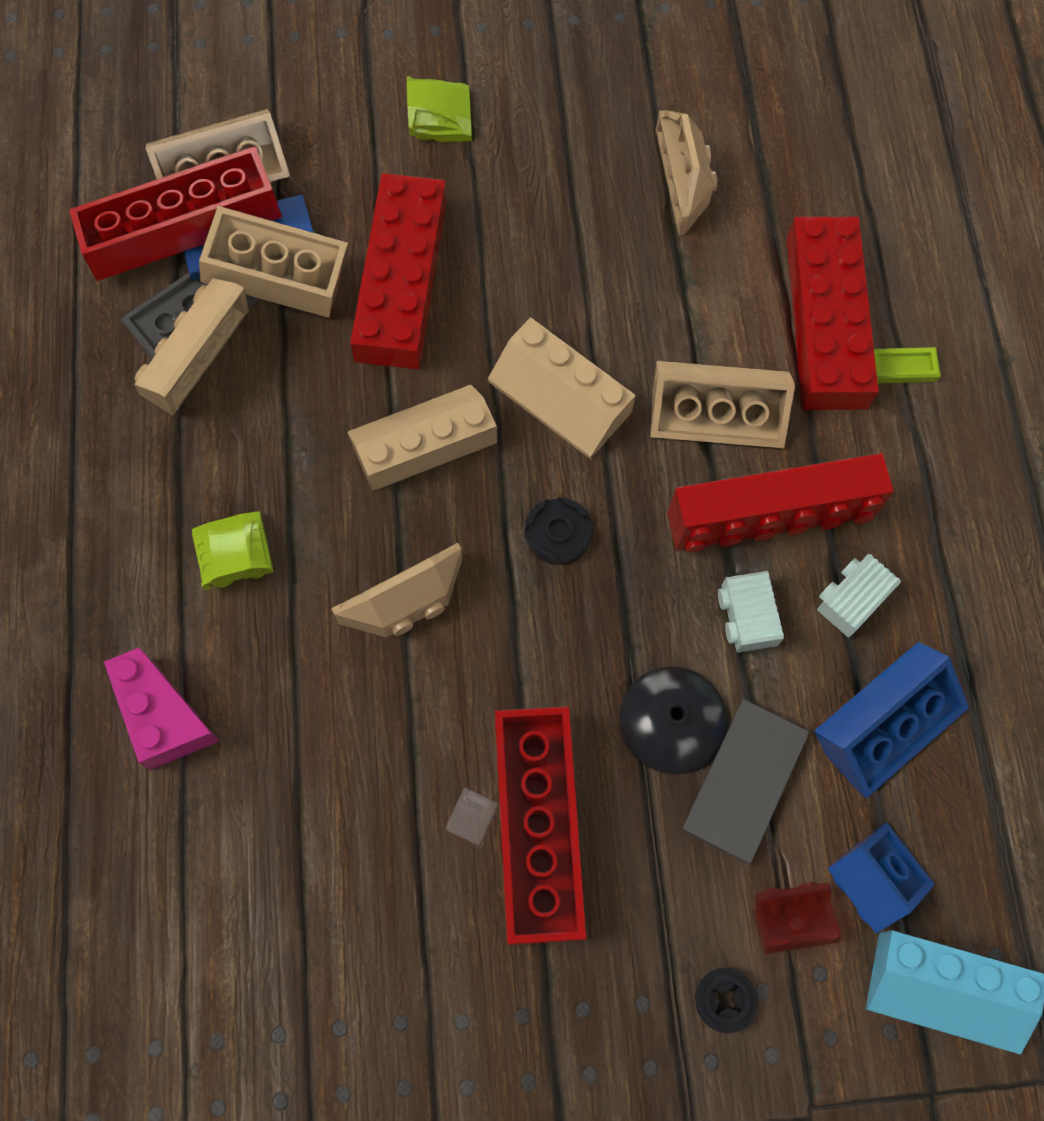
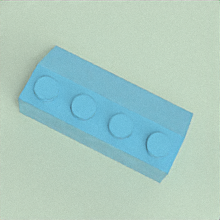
[865,931,1044,1054]

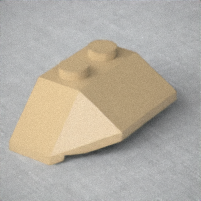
[656,110,717,235]
[331,543,462,637]

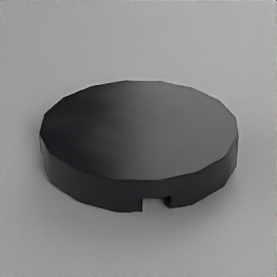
[525,497,593,565]

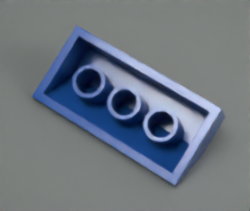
[814,642,969,798]

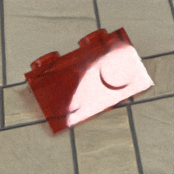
[752,882,841,954]

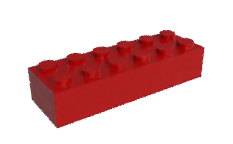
[69,146,282,281]
[350,173,447,370]
[786,217,879,410]
[667,453,894,553]
[495,707,586,946]

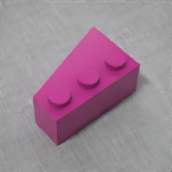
[104,648,219,770]

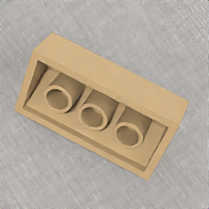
[146,109,290,182]
[199,206,348,318]
[134,278,249,416]
[488,317,636,459]
[650,361,795,448]
[347,385,497,491]

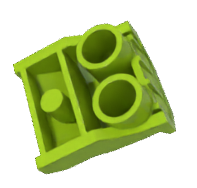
[407,76,472,142]
[192,511,274,591]

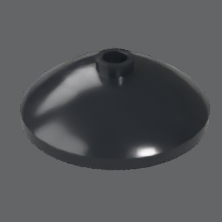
[619,666,728,774]

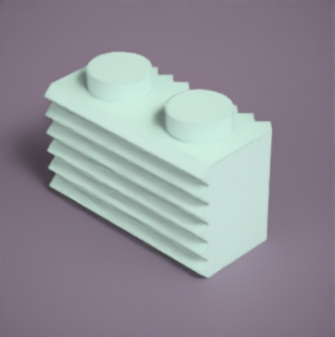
[817,554,901,638]
[718,571,784,653]

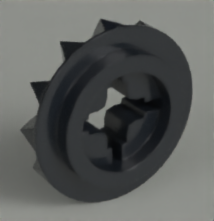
[694,968,757,1033]

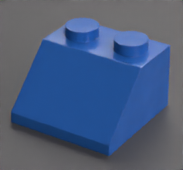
[827,822,935,933]

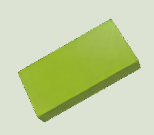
[874,347,941,383]

